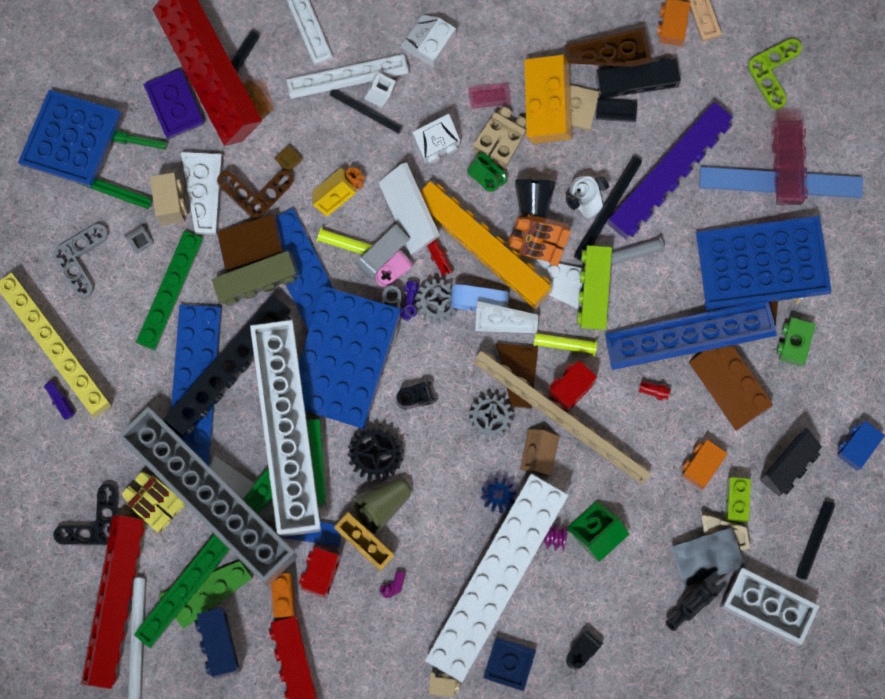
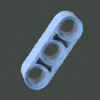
[451,285,509,311]

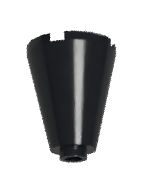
[515,179,555,219]

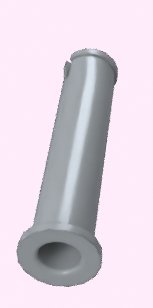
[611,236,665,265]

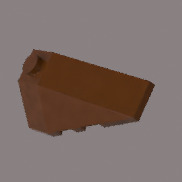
[565,27,652,67]

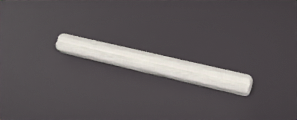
[128,577,145,699]

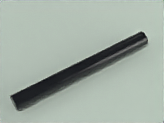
[329,89,403,134]

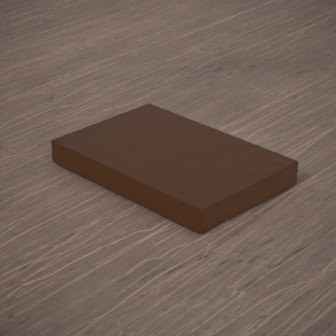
[217,214,284,271]

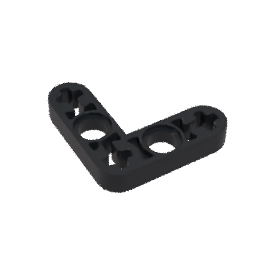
[53,484,117,546]

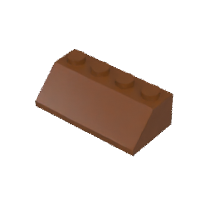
[689,345,773,431]

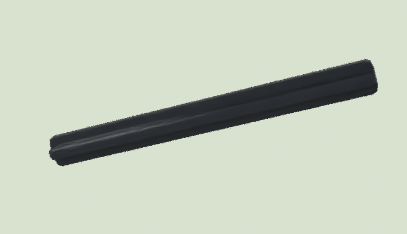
[574,156,642,261]

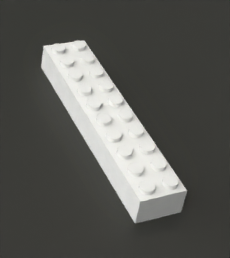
[250,320,321,537]
[425,474,568,682]

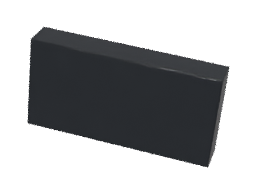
[596,99,638,122]

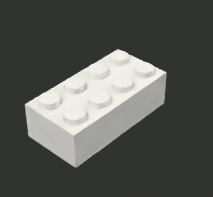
[721,568,819,646]

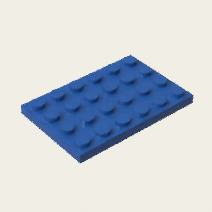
[696,216,832,310]
[299,286,402,429]

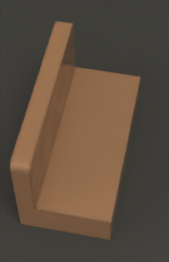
[520,429,559,476]

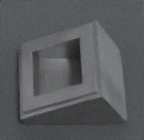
[124,224,154,254]

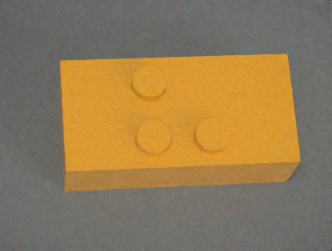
[524,55,572,144]

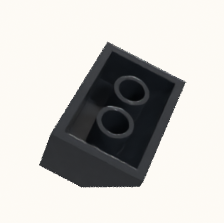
[760,428,822,497]

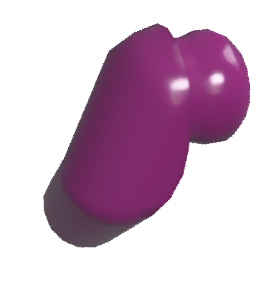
[379,571,406,598]

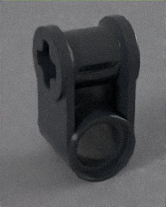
[396,381,437,410]
[566,629,604,670]

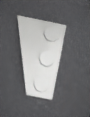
[475,301,538,333]

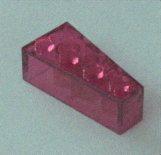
[771,120,808,205]

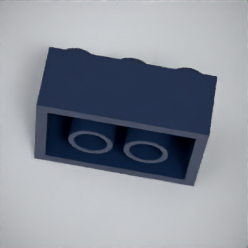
[194,607,241,679]

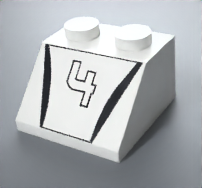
[400,15,456,68]
[412,114,460,164]

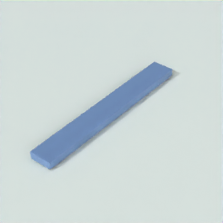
[699,167,863,198]

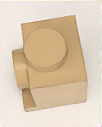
[429,673,460,697]

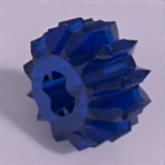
[481,477,516,514]

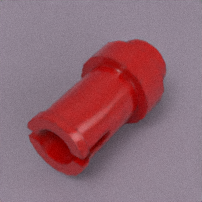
[639,380,671,401]

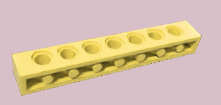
[0,272,111,418]

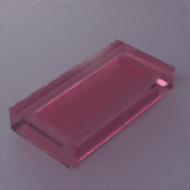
[468,83,511,109]

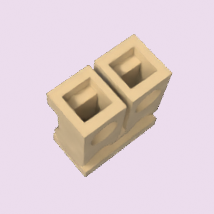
[472,107,526,170]

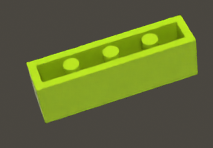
[577,245,612,330]

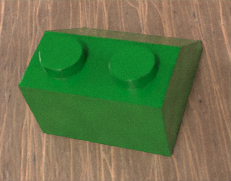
[567,501,630,562]

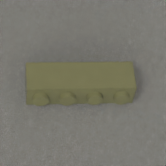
[211,251,300,306]

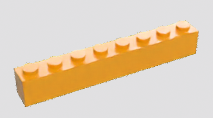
[420,181,552,310]

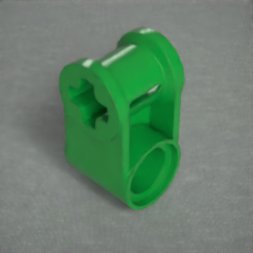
[467,153,507,192]

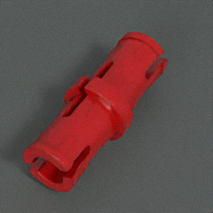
[427,239,453,277]

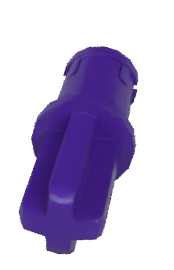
[44,380,75,420]

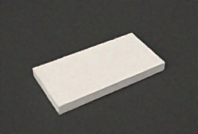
[378,163,440,255]

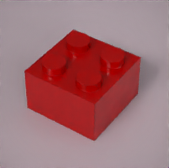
[549,360,598,413]
[299,547,341,599]

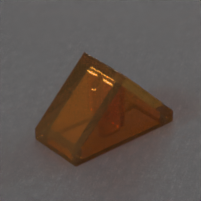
[243,79,274,119]

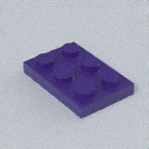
[143,69,204,140]

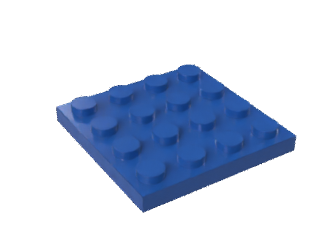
[18,90,122,187]

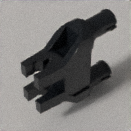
[666,571,727,631]

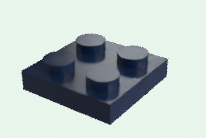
[483,637,536,692]

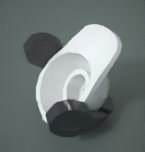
[565,176,609,218]

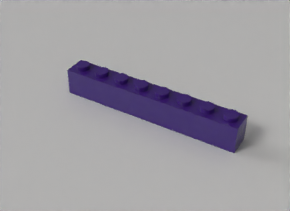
[607,102,733,240]

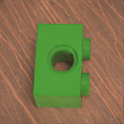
[777,318,816,367]

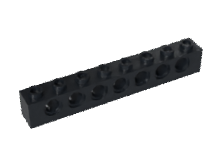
[163,295,292,438]

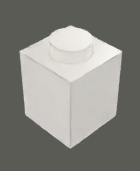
[364,72,396,108]

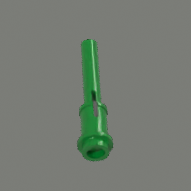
[111,130,168,150]

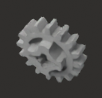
[415,279,457,324]
[468,395,513,440]

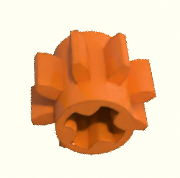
[343,166,365,190]

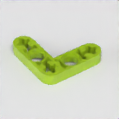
[748,39,802,110]

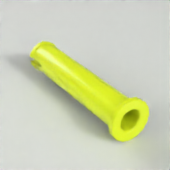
[317,227,374,255]
[534,333,597,356]

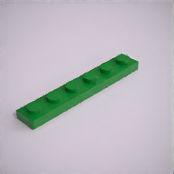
[136,231,204,351]

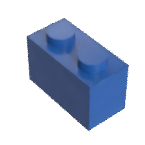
[837,421,885,471]

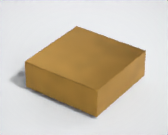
[274,145,303,172]

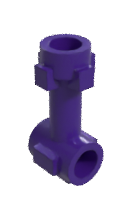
[400,281,419,321]

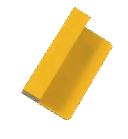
[312,168,357,217]

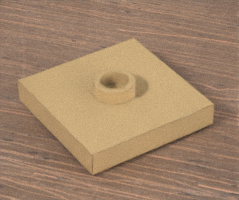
[570,85,599,131]

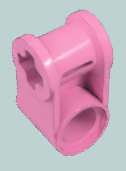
[375,250,414,287]

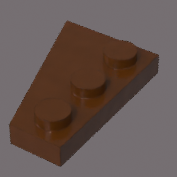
[497,343,538,409]

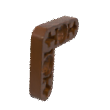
[217,170,294,219]

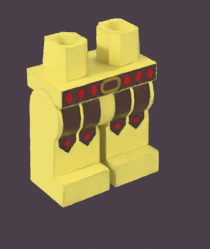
[122,472,185,534]

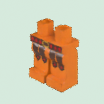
[508,214,571,267]

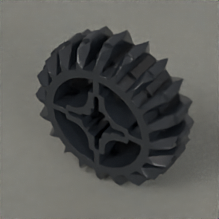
[347,425,404,482]

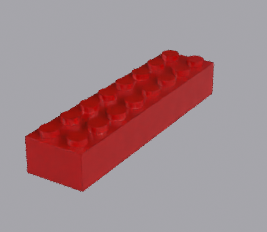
[152,0,262,146]

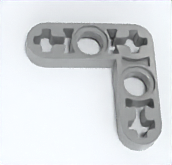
[53,224,108,299]

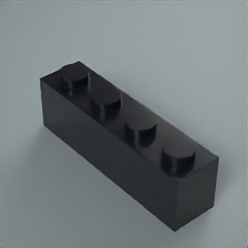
[595,57,681,99]

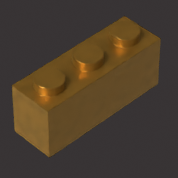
[334,511,395,571]

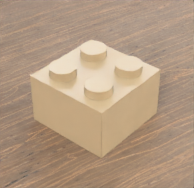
[150,173,188,226]

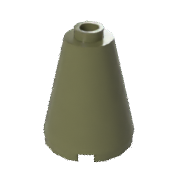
[352,479,412,533]

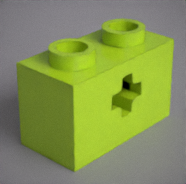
[725,477,751,523]

